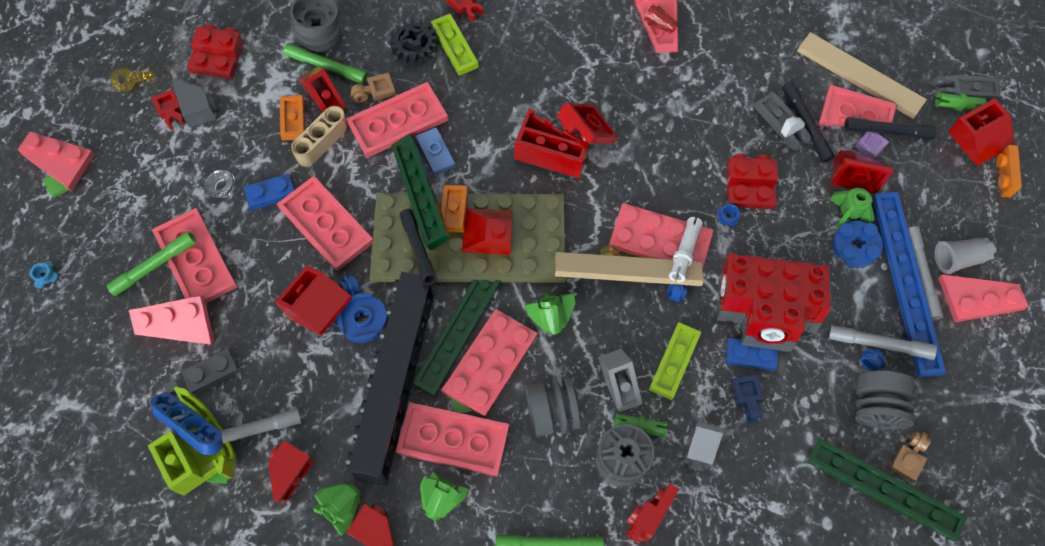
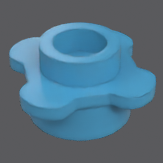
[29,261,58,289]

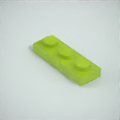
[431,14,479,76]
[649,322,701,400]

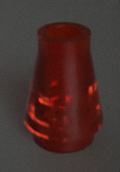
[644,5,678,34]

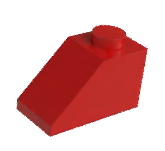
[298,67,347,113]
[268,440,315,506]
[346,504,395,546]

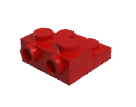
[187,24,244,79]
[557,103,619,144]
[726,154,778,209]
[626,483,679,544]

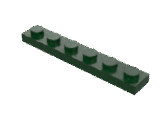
[391,134,451,251]
[412,280,501,397]
[806,437,967,542]

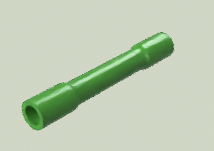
[283,43,368,85]
[107,231,197,296]
[496,535,604,546]

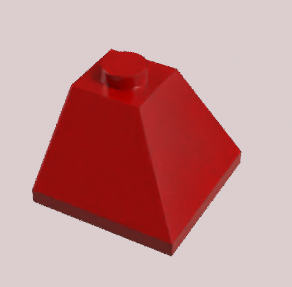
[830,150,893,194]
[462,208,513,255]

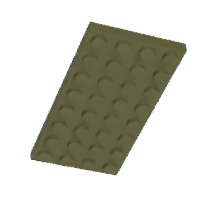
[370,194,565,283]

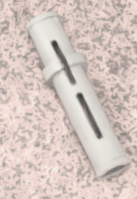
[669,217,703,283]

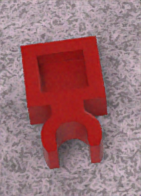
[446,0,483,22]
[152,89,185,130]

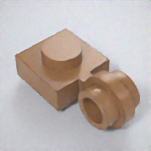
[350,73,395,103]
[889,431,931,483]

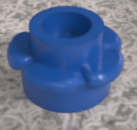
[717,204,741,226]
[339,275,360,296]
[667,284,687,303]
[861,349,886,371]

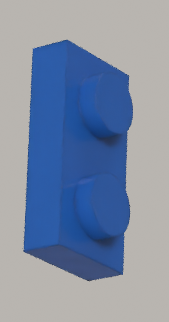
[244,174,294,211]
[725,338,778,371]

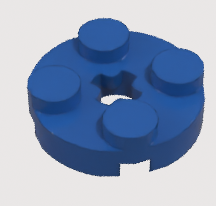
[832,221,883,268]
[337,293,388,343]

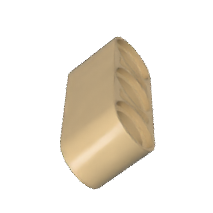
[291,106,348,167]

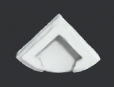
[781,117,805,138]

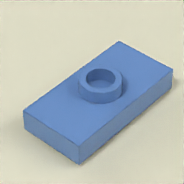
[416,128,455,176]

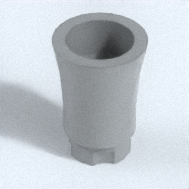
[934,238,996,275]

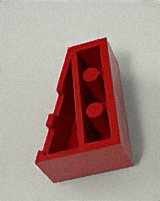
[514,108,589,179]

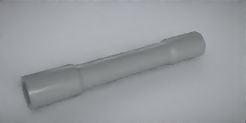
[908,226,943,321]
[829,325,937,360]
[194,409,301,452]

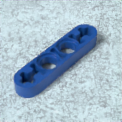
[151,393,223,455]

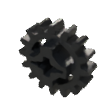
[389,19,438,65]

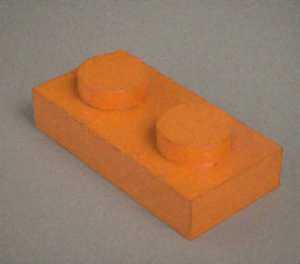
[280,95,305,141]
[996,145,1022,198]
[441,185,468,232]

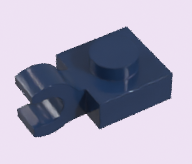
[731,375,764,423]

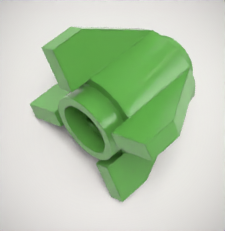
[830,188,875,228]
[525,293,576,334]
[420,472,469,521]
[312,483,361,535]

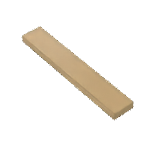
[797,32,927,119]
[555,252,704,286]

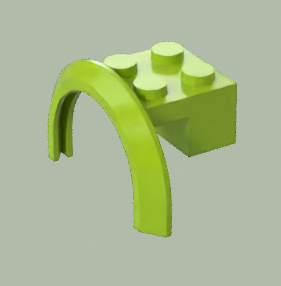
[148,387,237,496]

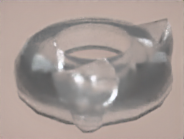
[205,170,235,198]

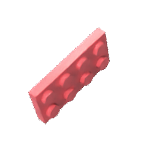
[346,82,448,158]
[277,176,373,272]
[608,203,714,270]
[152,208,238,303]
[442,309,538,418]
[396,402,509,477]

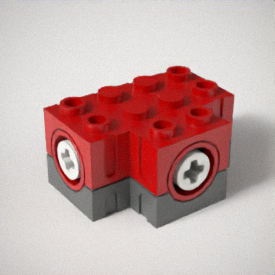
[717,253,831,352]

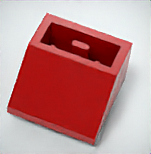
[948,98,1015,167]
[275,265,353,336]

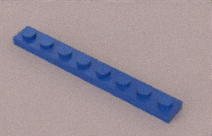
[872,192,946,378]

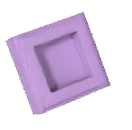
[855,132,889,159]

